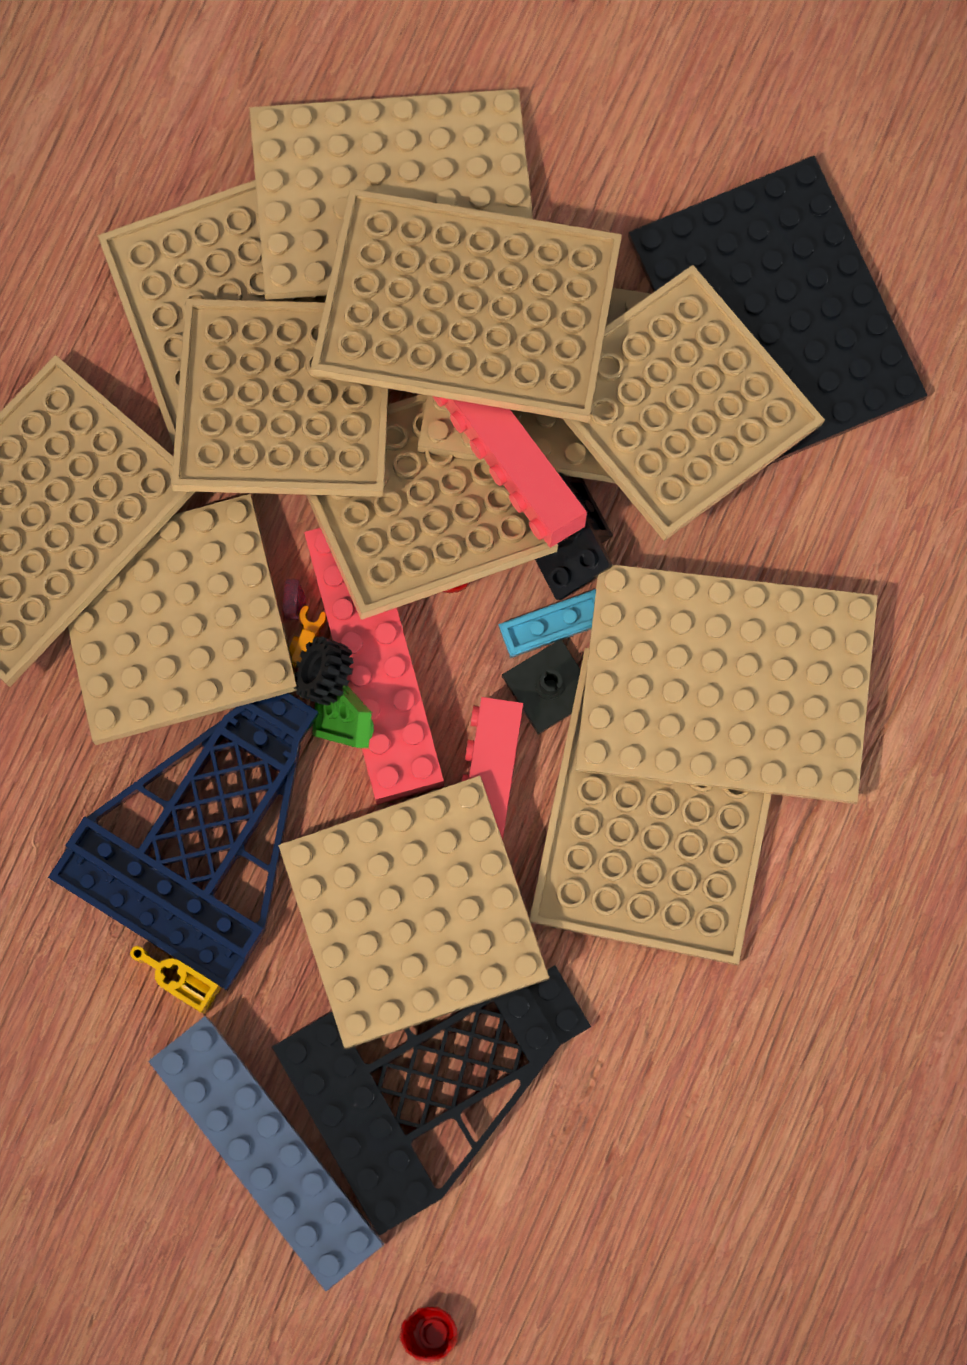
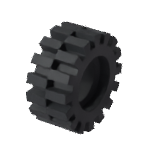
[294,636,353,706]

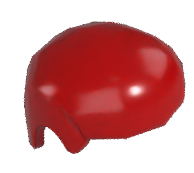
[400,1307,458,1363]

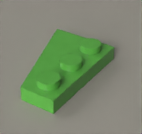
[312,686,374,748]

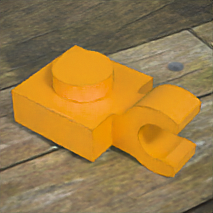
[289,605,327,669]

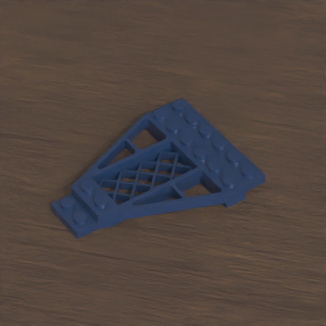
[48,693,319,991]

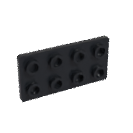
[535,473,613,600]

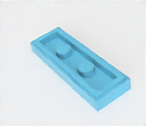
[498,589,596,659]

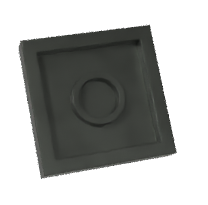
[502,639,580,735]

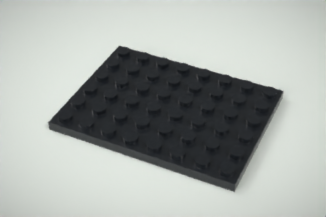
[628,155,928,466]

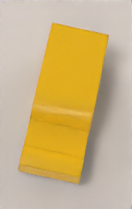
[129,946,222,1015]

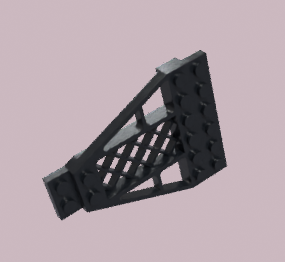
[272,965,591,1236]

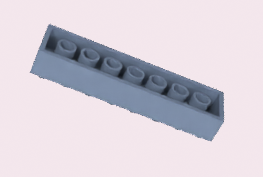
[148,1016,385,1291]

